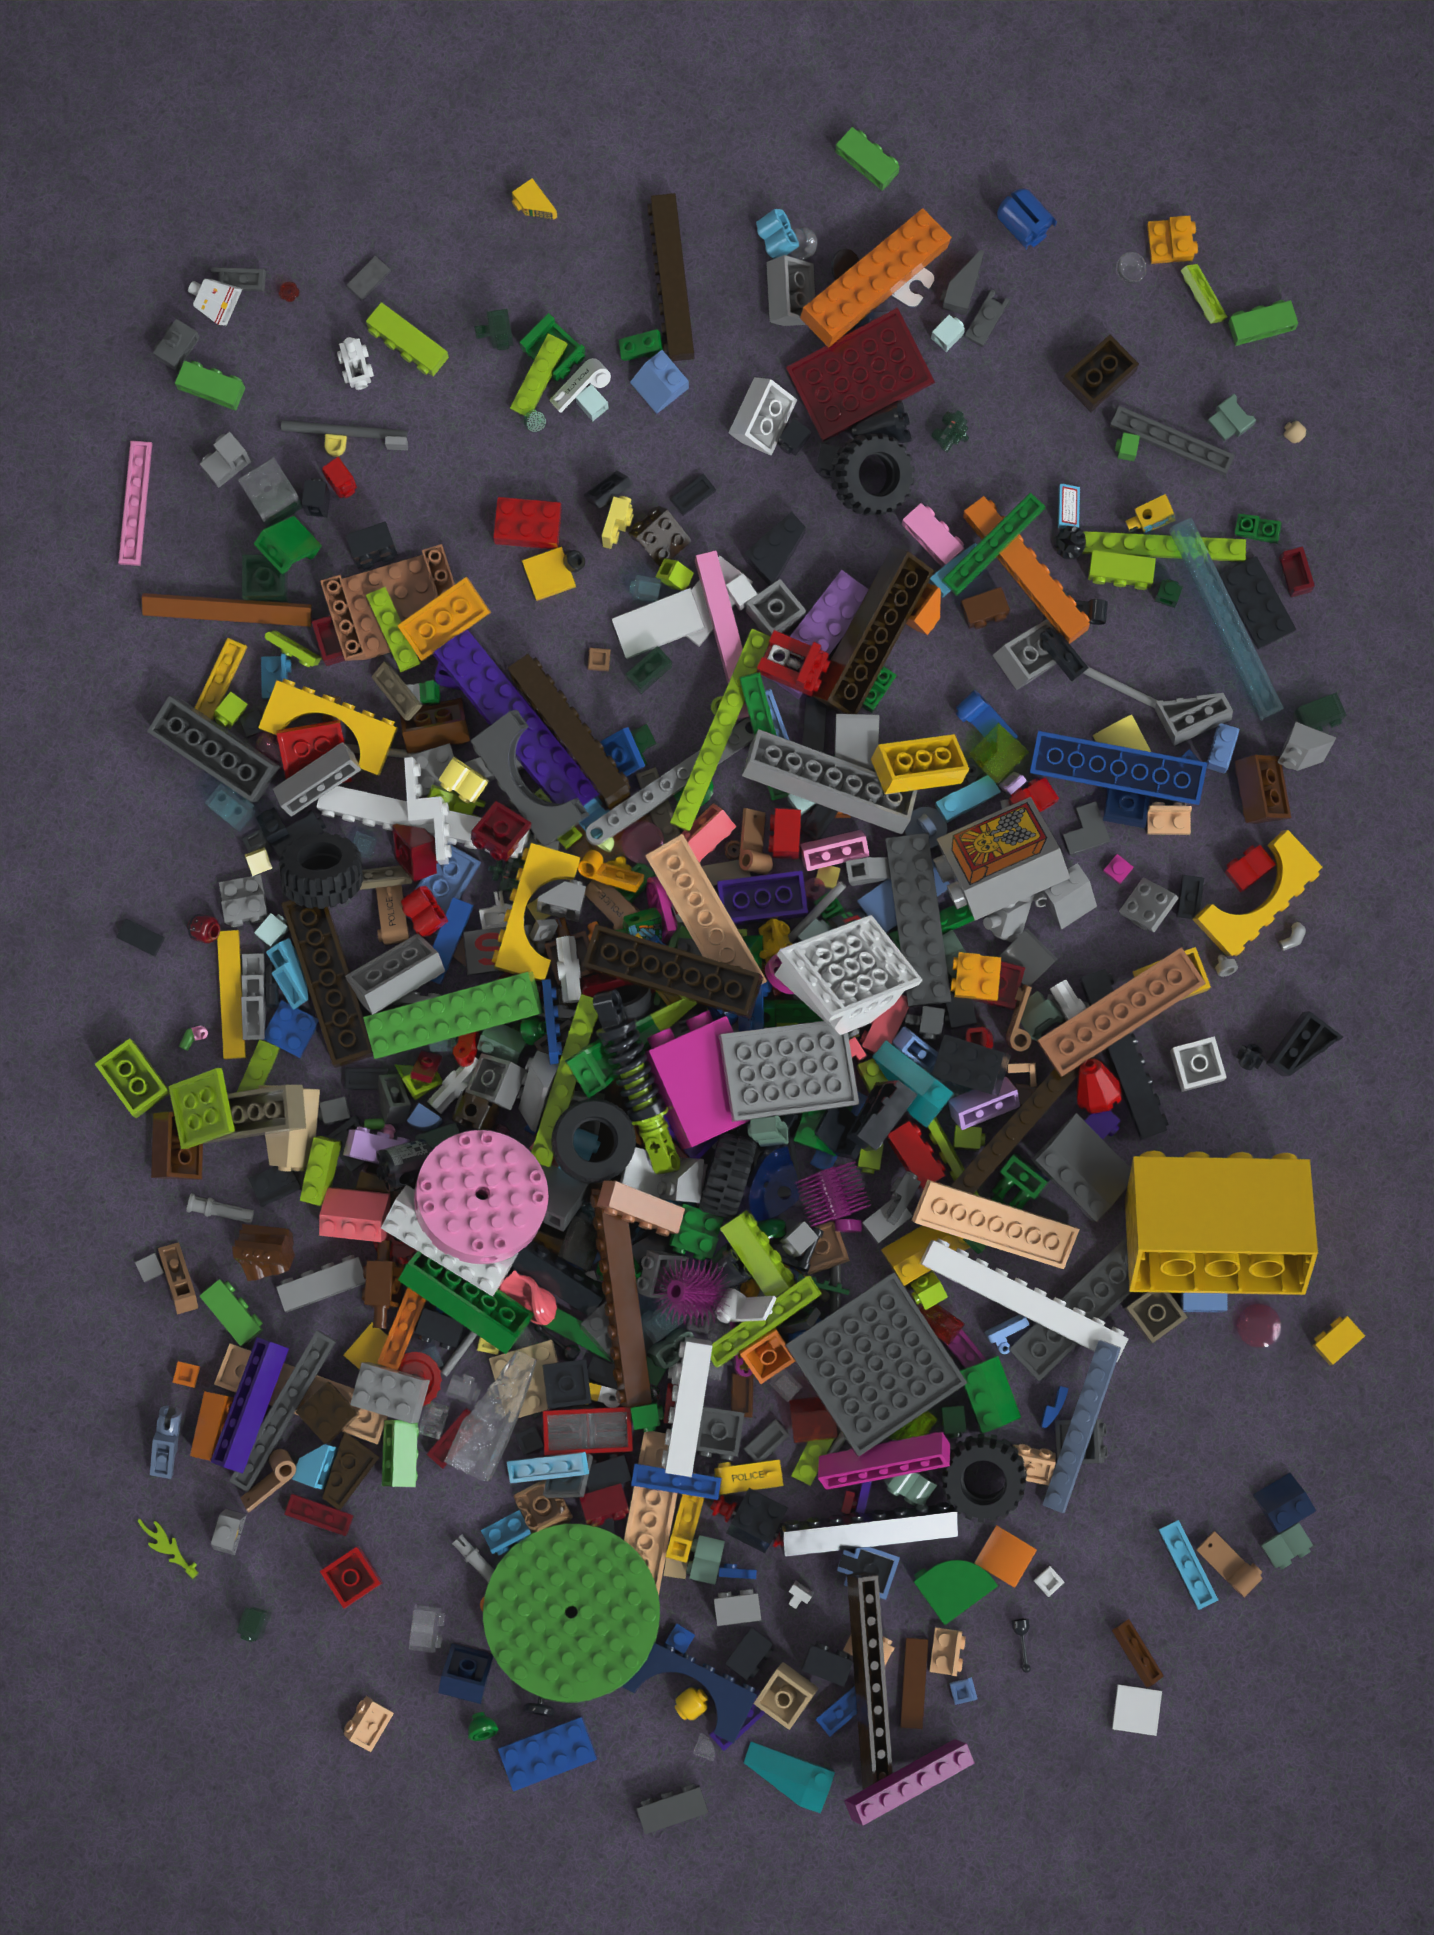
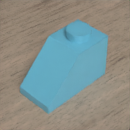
[292,1444,338,1490]

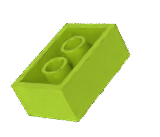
[95,1038,170,1118]

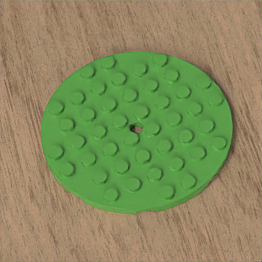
[483,1524,660,1703]

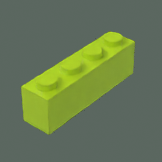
[366,302,449,376]
[720,1210,796,1297]

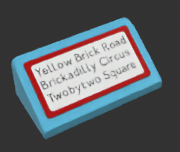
[1058,484,1080,528]

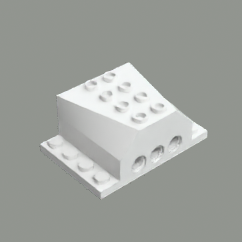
[774,915,922,1035]

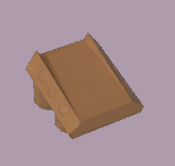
[513,1479,573,1533]

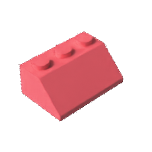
[319,1187,391,1242]

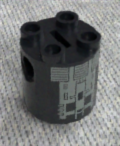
[376,1139,433,1192]

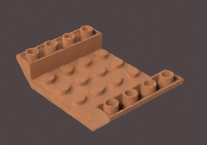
[320,544,455,661]

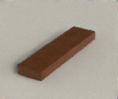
[900,1638,928,1729]

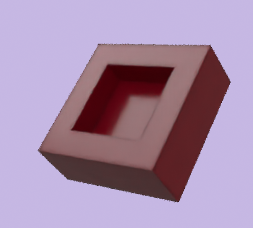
[841,1491,858,1514]

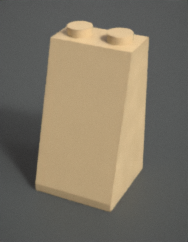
[259,1085,320,1171]

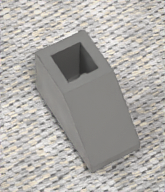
[846,857,891,886]

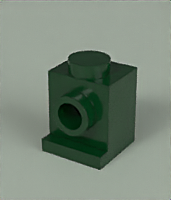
[1155,579,1183,608]

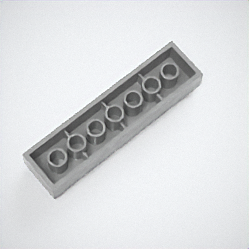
[742,729,917,834]

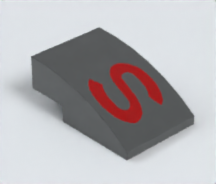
[463,925,534,975]

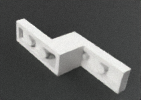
[404,757,452,865]

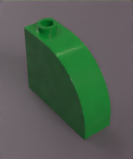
[913,1560,998,1625]

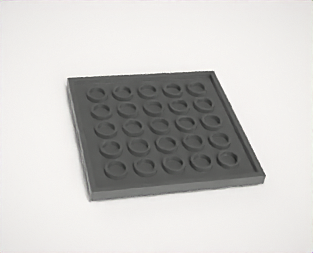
[785,1272,967,1457]

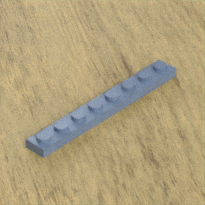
[1043,1340,1121,1513]

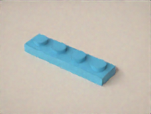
[507,1452,589,1483]
[1158,1520,1218,1610]

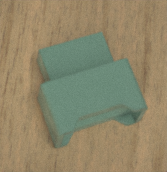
[1207,393,1256,442]
[1020,991,1065,1041]

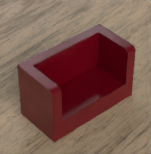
[1279,546,1315,597]
[312,616,345,666]

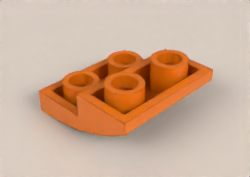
[974,1525,1037,1588]

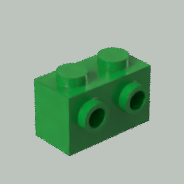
[631,1401,664,1432]

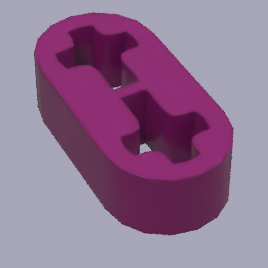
[834,1219,862,1233]

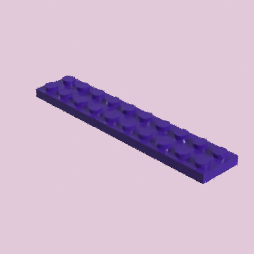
[432,629,599,806]

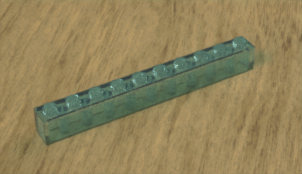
[1169,517,1284,721]

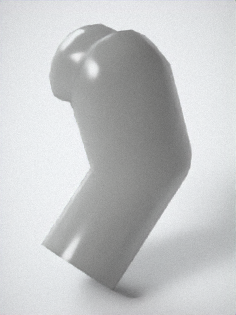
[1279,922,1306,951]

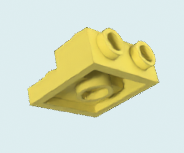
[602,496,634,549]

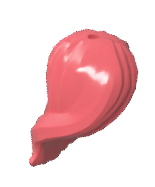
[498,1270,557,1325]

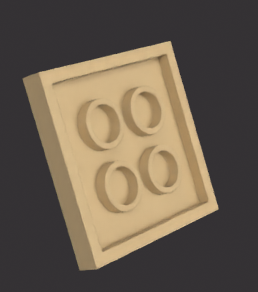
[489,1340,559,1421]

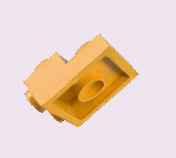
[1147,216,1198,264]
[951,952,1001,1001]

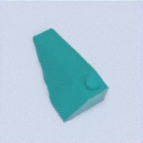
[873,1041,954,1128]
[744,1742,835,1813]

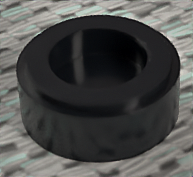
[563,550,585,573]

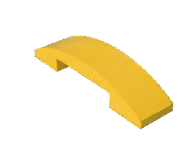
[666,1473,704,1563]

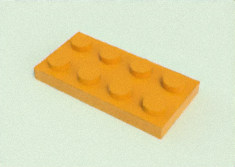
[397,577,491,661]

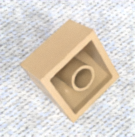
[753,1662,819,1730]

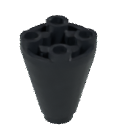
[852,401,912,443]
[700,1243,752,1291]

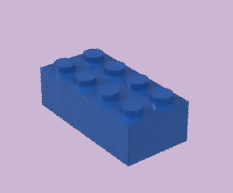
[498,1716,598,1791]

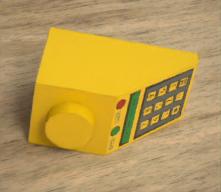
[511,178,557,220]

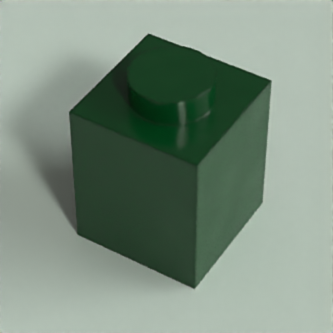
[941,1406,967,1438]

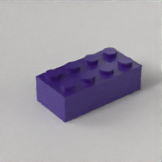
[717,871,808,926]

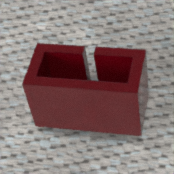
[579,1483,629,1527]

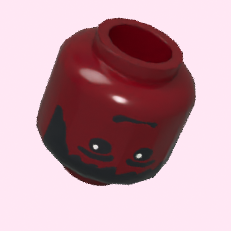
[187,914,220,944]

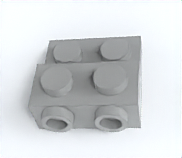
[219,874,269,927]

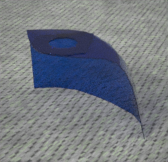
[749,1146,799,1221]

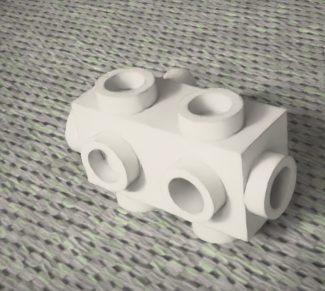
[337,337,374,390]

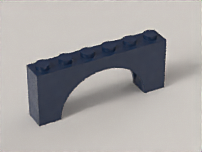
[622,1642,757,1744]

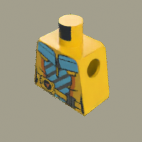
[1125,494,1175,533]

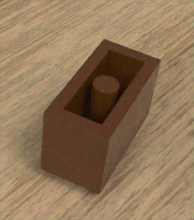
[960,587,1010,629]

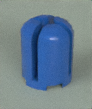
[997,188,1057,250]

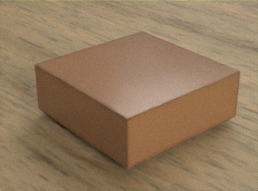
[588,648,611,671]

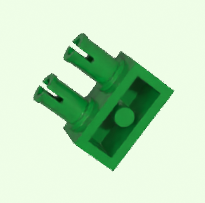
[992,1153,1050,1209]

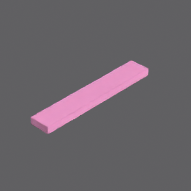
[118,441,152,566]

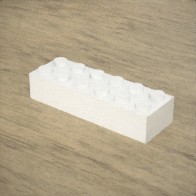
[381,1185,518,1297]
[661,1337,712,1477]

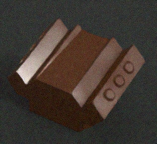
[232,1224,295,1281]

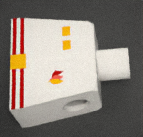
[188,279,242,325]

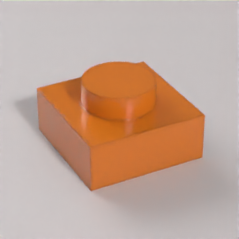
[172,1361,200,1388]

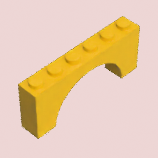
[258,678,398,775]
[1192,830,1322,956]
[492,843,581,982]

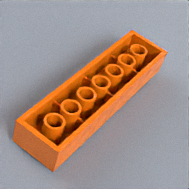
[800,208,952,348]

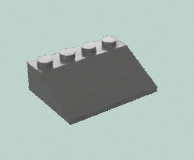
[1031,1113,1131,1222]

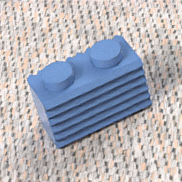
[1206,723,1240,773]
[892,1027,938,1073]

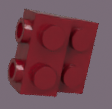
[471,801,531,861]
[973,961,1025,1010]

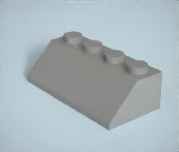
[345,934,445,1015]

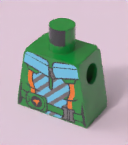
[616,907,662,941]

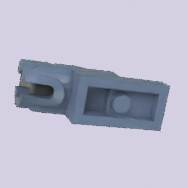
[150,1406,182,1479]

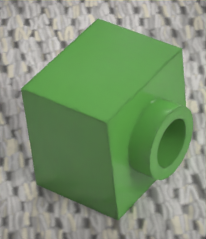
[1115,433,1140,461]

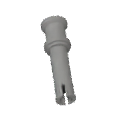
[187,1193,254,1224]

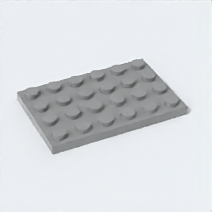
[719,1021,859,1122]

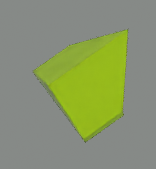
[394,1064,443,1100]

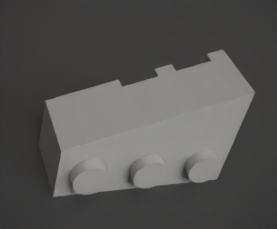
[1155,693,1233,746]

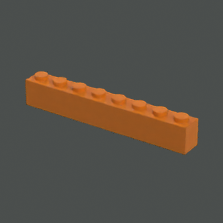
[963,496,1090,644]

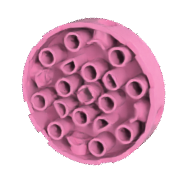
[414,1130,548,1264]

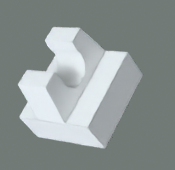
[789,1580,814,1609]

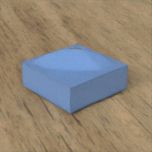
[949,1677,978,1705]

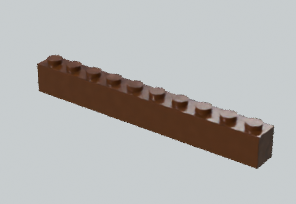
[590,1188,652,1408]

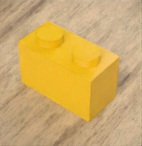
[1312,1316,1365,1365]

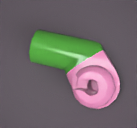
[178,1026,208,1051]
[364,1119,396,1139]

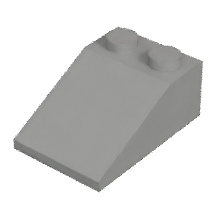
[993,619,1057,690]

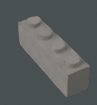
[273,742,361,817]
[276,1255,366,1313]

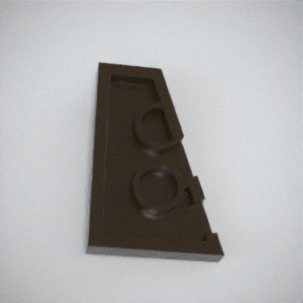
[322,1431,380,1510]

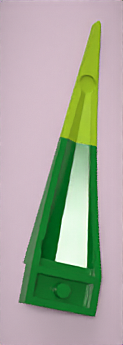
[565,999,697,1098]

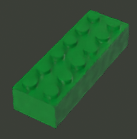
[398,1251,534,1354]

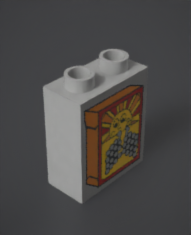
[933,797,1070,920]

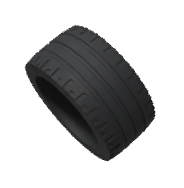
[594,984,655,1031]

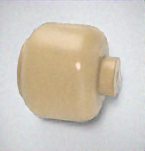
[1284,421,1306,443]

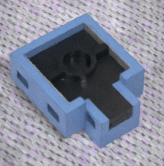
[837,1547,900,1600]

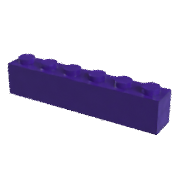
[211,1337,289,1474]

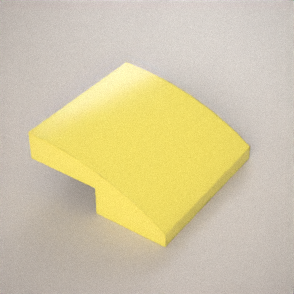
[1093,714,1151,752]

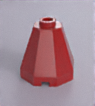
[1077,1059,1121,1114]

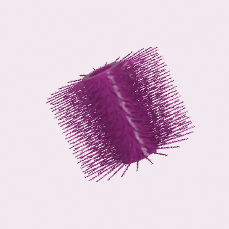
[796,1162,871,1227]
[652,1258,732,1326]

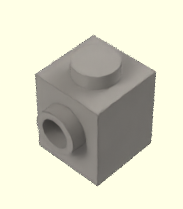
[780,1221,819,1257]

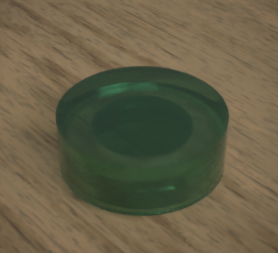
[524,410,546,432]

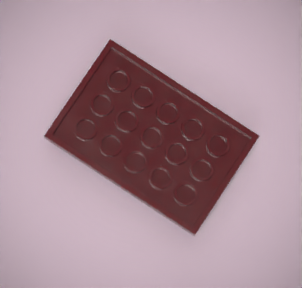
[786,307,936,442]

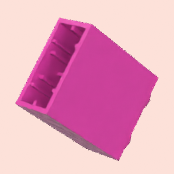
[645,1010,750,1150]

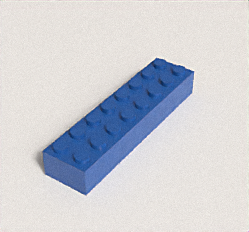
[1030,731,1207,805]

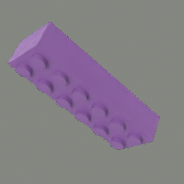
[773,570,869,699]

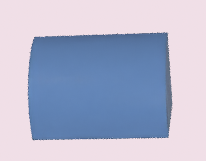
[407,1103,444,1131]

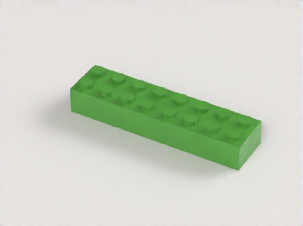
[363,971,544,1059]

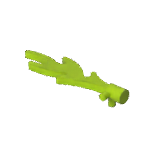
[138,1519,199,1579]

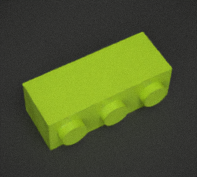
[1088,550,1156,590]
[300,1136,342,1206]

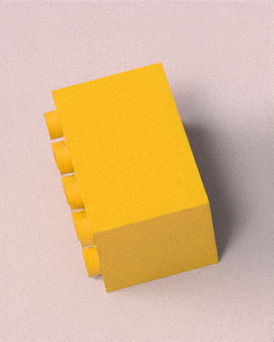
[1125,1151,1318,1295]

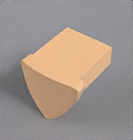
[1008,1063,1037,1087]

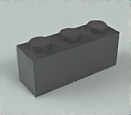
[637,1783,708,1834]

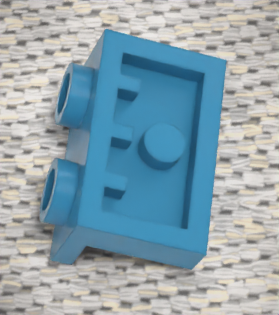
[261,654,291,700]
[481,1510,532,1556]

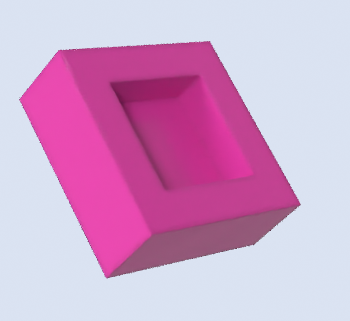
[1103,854,1134,885]

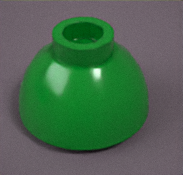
[520,1016,547,1046]
[468,1712,498,1741]

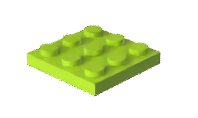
[169,1068,235,1149]

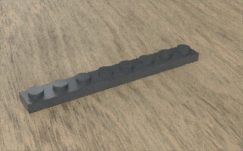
[229,1330,336,1492]

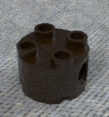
[452,1091,501,1131]

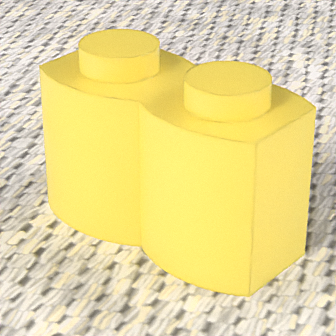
[438,757,489,804]

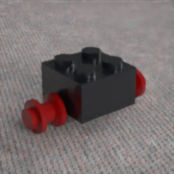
[710,1488,788,1553]

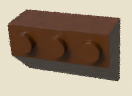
[400,698,470,754]
[1235,755,1291,824]
[151,1112,203,1180]

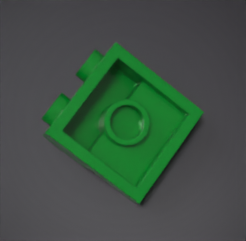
[668,1203,724,1262]

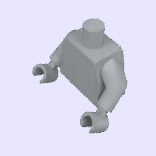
[983,891,1047,943]

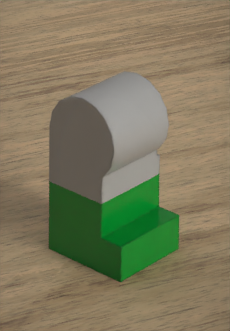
[406,680,440,705]

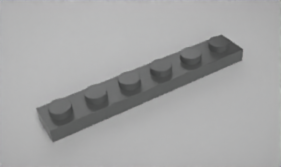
[1110,406,1235,476]

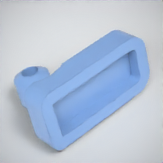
[984,1314,1029,1354]

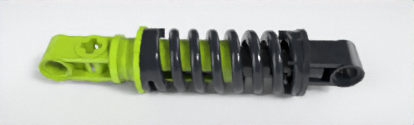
[593,990,680,1175]

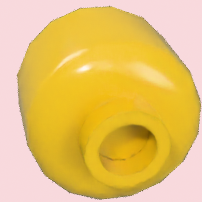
[675,1687,708,1721]

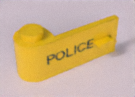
[714,1460,783,1495]

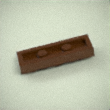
[1112,1619,1164,1688]

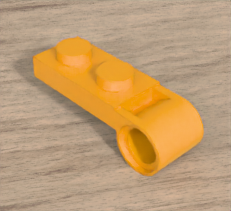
[578,850,644,892]

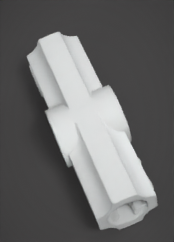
[556,936,581,1003]
[1050,980,1087,1021]
[427,1057,478,1114]

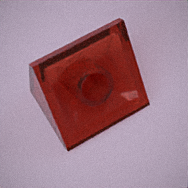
[789,1397,837,1443]

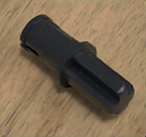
[264,965,280,1008]

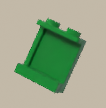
[520,313,586,382]
[254,516,322,574]

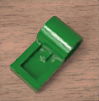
[618,329,663,361]

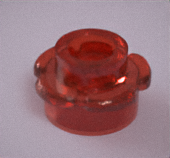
[279,282,300,302]

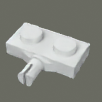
[479,891,525,929]

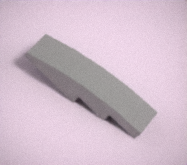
[241,953,265,1040]

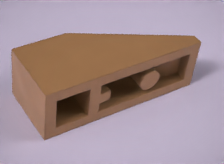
[158,1242,198,1314]

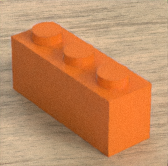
[190,1391,234,1461]

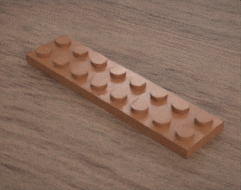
[1037,947,1206,1077]

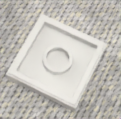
[1112,1684,1162,1736]

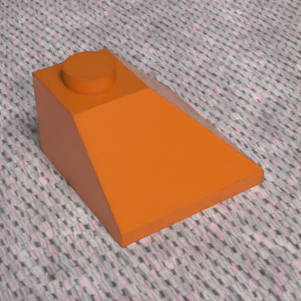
[906,583,941,635]
[739,1328,795,1384]

